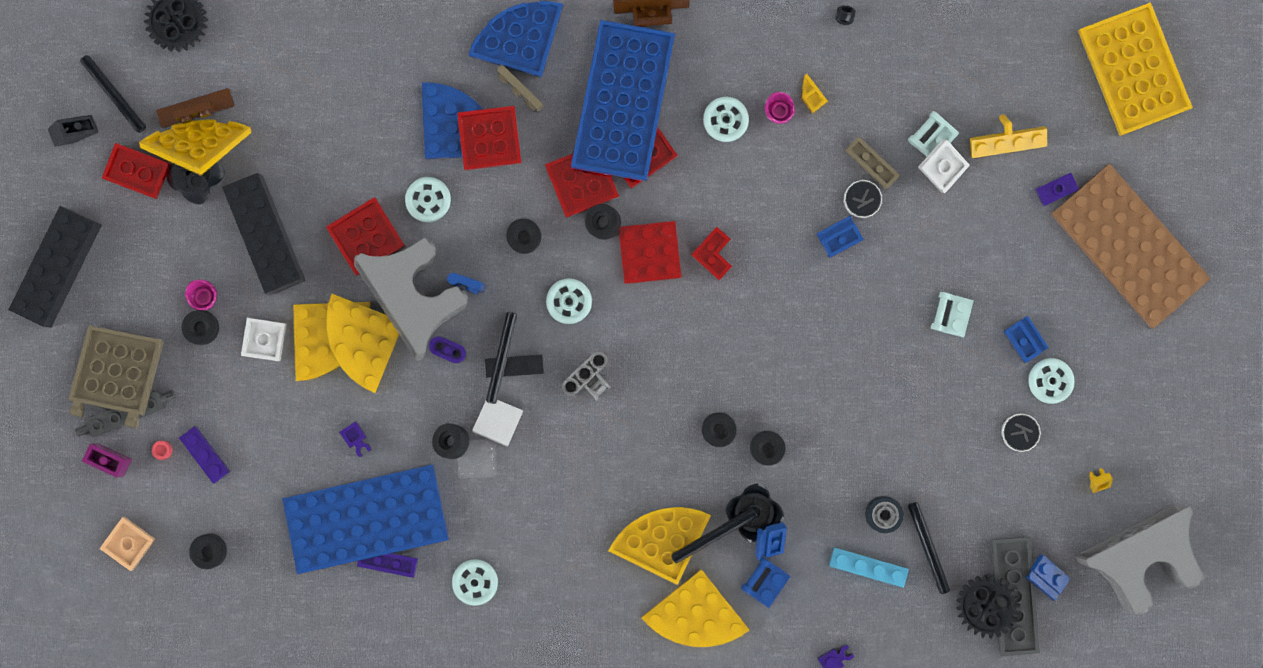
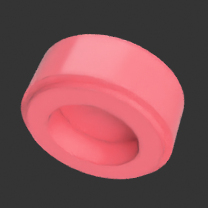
[152,441,173,460]

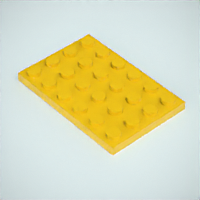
[1078,2,1193,136]

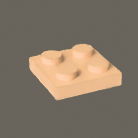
[100,517,155,571]

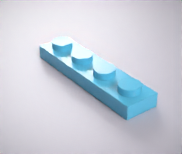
[829,547,909,588]

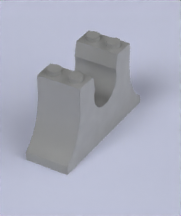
[354,238,468,361]
[1075,504,1205,615]

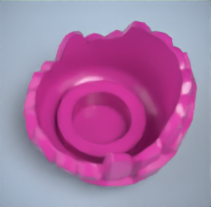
[765,91,795,124]
[185,279,217,311]

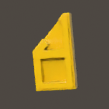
[801,74,828,114]

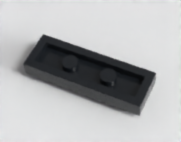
[485,355,544,378]

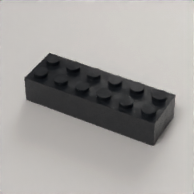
[222,173,305,295]
[8,206,102,328]

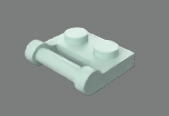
[907,111,959,157]
[931,292,974,338]

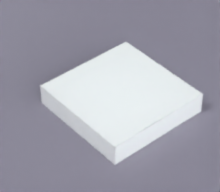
[918,139,970,193]
[241,318,286,361]
[472,400,523,447]

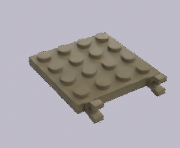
[68,326,164,429]

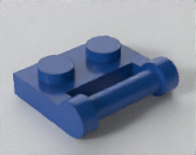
[447,273,486,294]
[741,557,791,608]

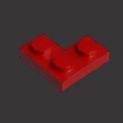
[691,227,732,281]

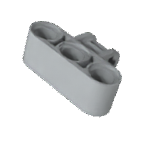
[562,352,611,400]

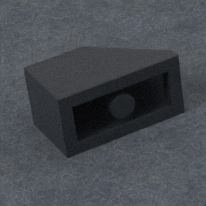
[48,115,98,147]

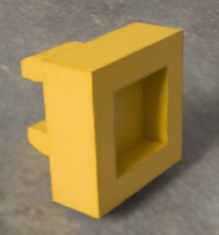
[1089,468,1113,493]

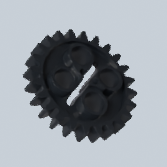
[144,0,208,52]
[956,574,1021,639]

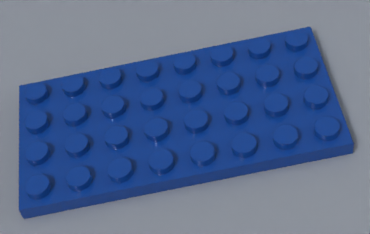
[571,20,675,182]
[282,464,449,574]

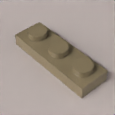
[497,64,544,113]
[845,136,900,190]

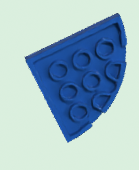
[468,1,563,78]
[422,82,483,159]

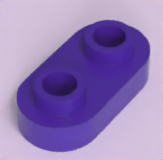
[429,336,466,363]

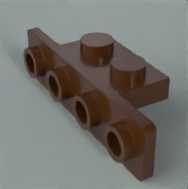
[613,0,689,27]
[156,88,235,128]

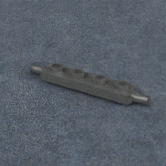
[75,390,176,437]

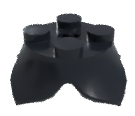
[167,162,225,205]
[725,483,784,543]

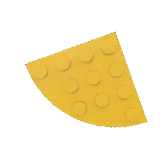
[139,119,251,175]
[326,293,399,393]
[293,302,371,381]
[608,507,711,585]
[641,569,749,647]

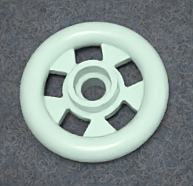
[703,97,749,142]
[405,177,451,222]
[546,278,592,324]
[1029,358,1074,404]
[452,559,498,606]

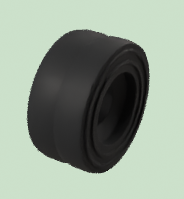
[585,204,621,240]
[506,218,541,254]
[182,310,219,345]
[702,412,737,447]
[432,423,469,459]
[750,431,786,466]
[189,533,227,569]

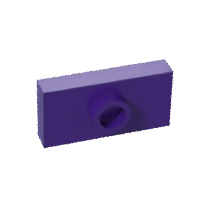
[1035,173,1079,206]

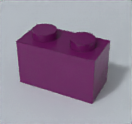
[82,443,132,478]

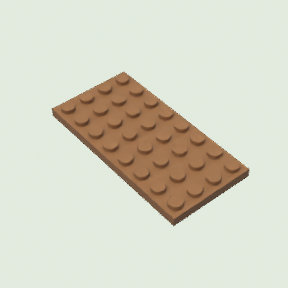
[1051,164,1211,329]

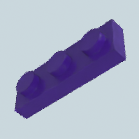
[179,426,230,484]
[357,553,418,578]

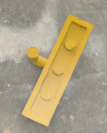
[970,114,1047,158]

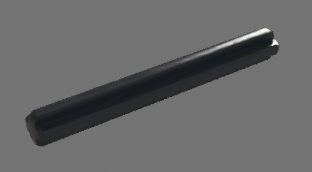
[80,55,146,133]
[486,312,517,404]
[908,502,950,594]
[671,508,758,564]

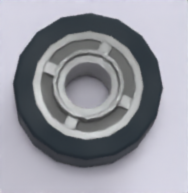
[865,496,904,534]

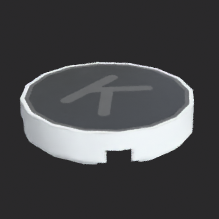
[843,180,882,218]
[1001,413,1041,452]

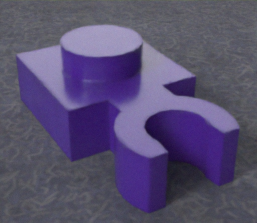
[339,421,372,457]
[817,644,854,668]

